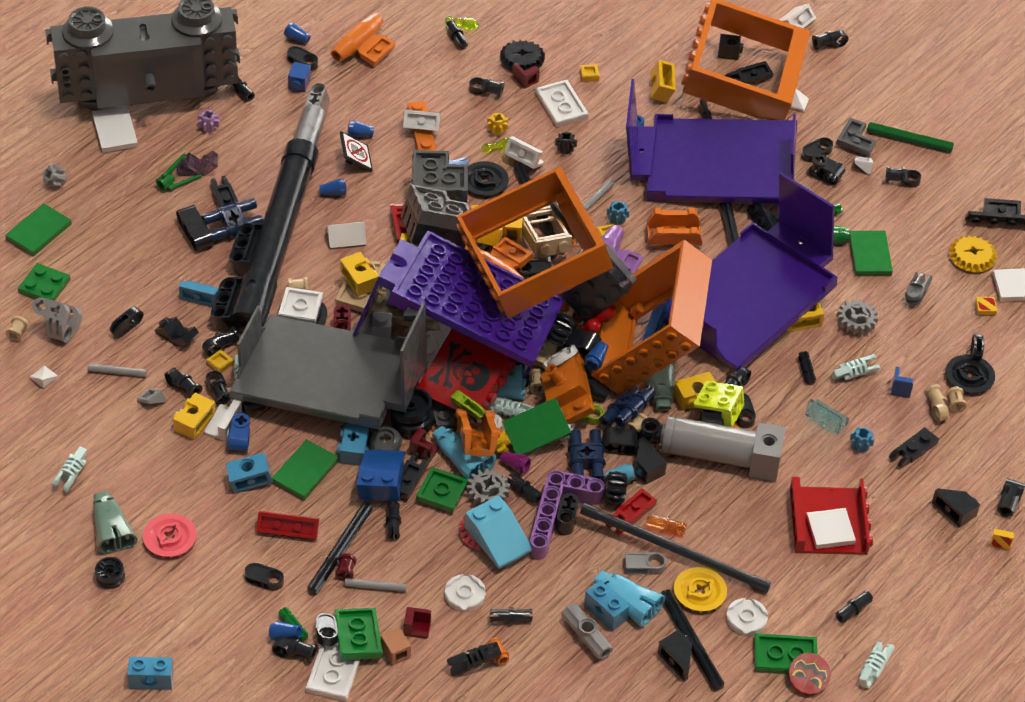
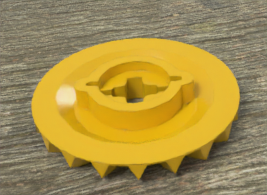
[949,235,997,273]
[673,567,727,614]

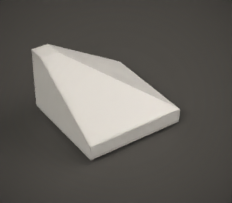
[790,89,809,112]
[854,156,873,174]
[30,366,58,388]

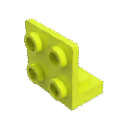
[694,381,744,427]

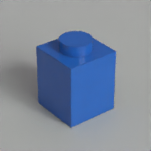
[288,62,311,92]

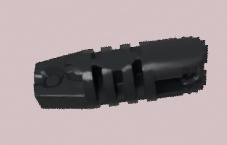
[447,642,502,676]

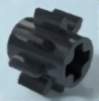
[555,132,577,154]

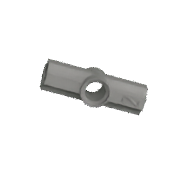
[562,603,613,660]

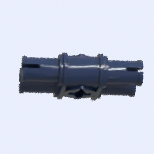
[201,198,263,241]
[599,385,656,427]
[568,429,606,481]

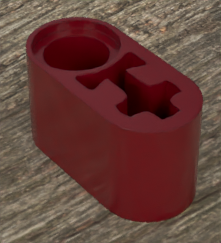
[333,305,351,331]

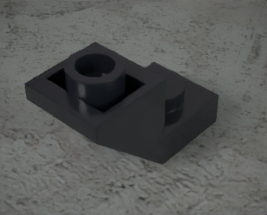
[154,317,199,346]

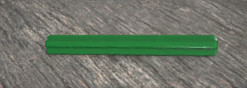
[867,122,954,152]

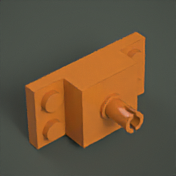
[541,351,595,424]

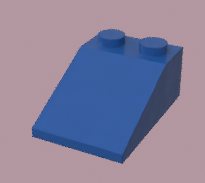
[357,450,406,501]

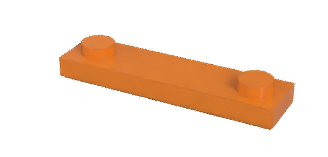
[407,101,437,151]

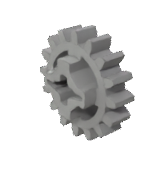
[837,299,878,335]
[466,468,510,505]

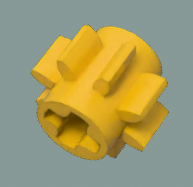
[487,113,508,135]
[495,430,511,454]

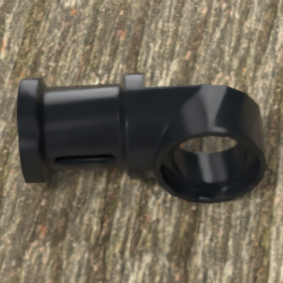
[812,30,849,50]
[469,77,505,97]
[885,166,921,188]
[202,326,240,357]
[724,367,751,386]
[164,368,203,398]
[206,371,232,405]
[272,637,317,662]

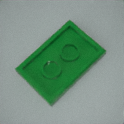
[5,203,72,256]
[849,230,893,276]
[502,398,572,454]
[272,439,339,500]
[334,608,383,660]
[754,633,818,674]

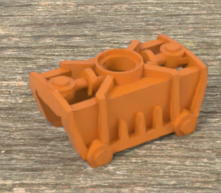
[646,208,702,246]
[455,409,501,456]

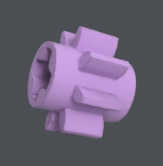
[198,110,219,132]

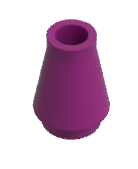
[500,451,531,473]

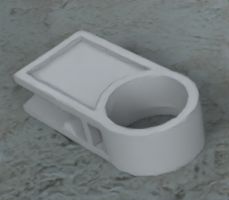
[624,552,666,575]

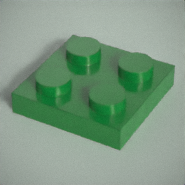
[18,263,71,301]
[416,467,468,513]

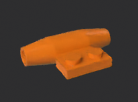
[331,13,396,67]
[464,237,533,279]

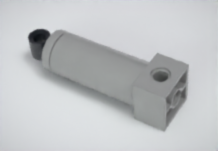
[640,416,786,482]

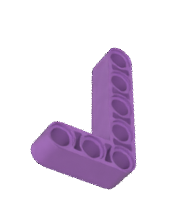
[529,470,604,560]

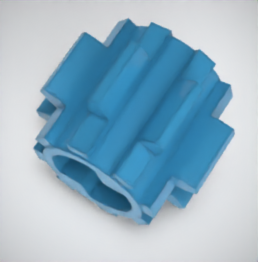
[606,200,630,225]
[850,427,875,452]

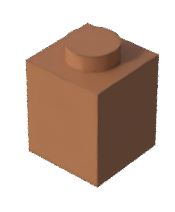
[381,627,411,665]

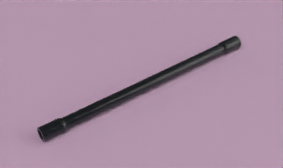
[580,502,772,593]

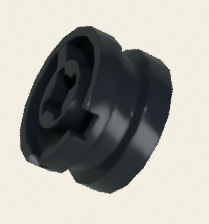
[95,557,125,589]

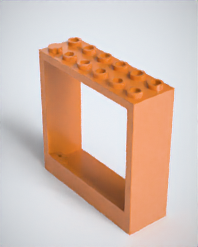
[681,0,811,120]
[457,166,614,318]
[591,240,712,395]

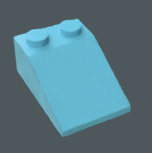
[464,495,532,569]

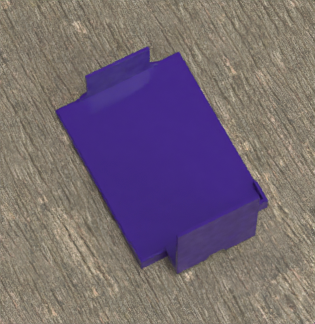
[626,79,797,204]
[664,172,838,373]
[352,231,565,379]

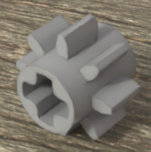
[43,164,66,187]

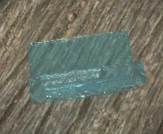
[805,399,849,435]

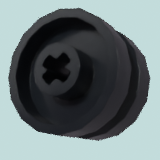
[390,387,434,437]

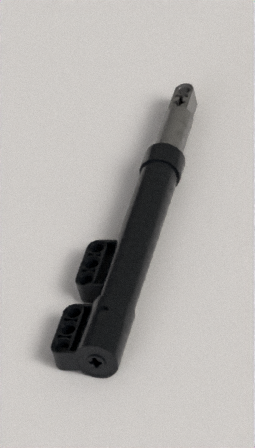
[211,83,330,334]

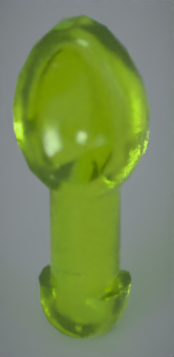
[445,16,479,29]
[482,137,509,153]

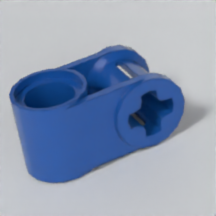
[227,413,250,452]

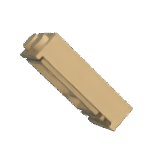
[522,205,572,258]

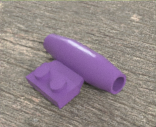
[602,225,643,273]

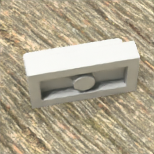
[779,3,816,28]
[403,110,442,131]
[504,136,544,169]
[326,222,366,248]
[205,399,242,441]

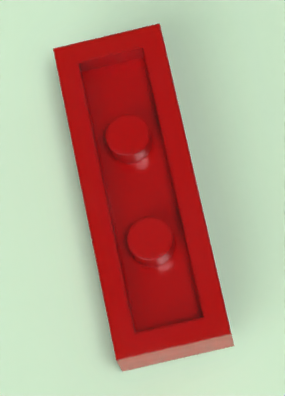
[256,511,320,539]

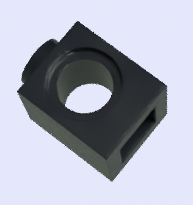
[718,34,744,60]

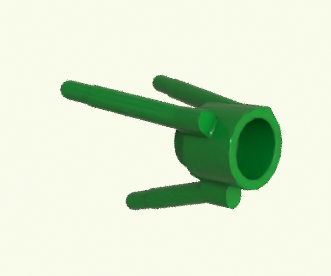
[155,153,202,191]

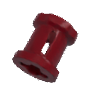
[335,553,357,581]

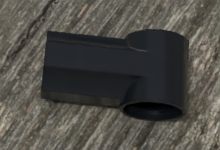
[996,478,1025,517]

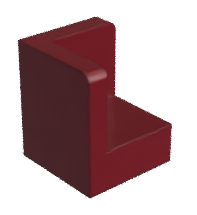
[513,63,540,89]
[409,428,439,462]
[403,607,432,639]

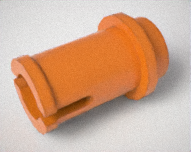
[487,637,509,665]

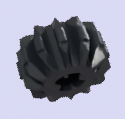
[547,312,575,347]
[604,471,628,505]

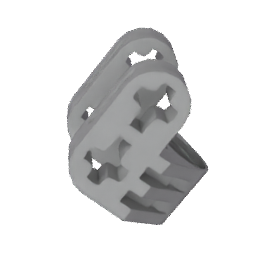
[32,297,83,343]

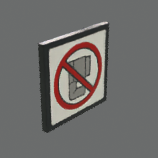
[339,131,373,172]

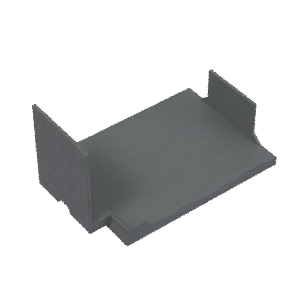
[229,302,427,429]

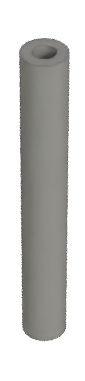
[583,180,614,211]
[88,364,147,377]
[345,578,407,592]

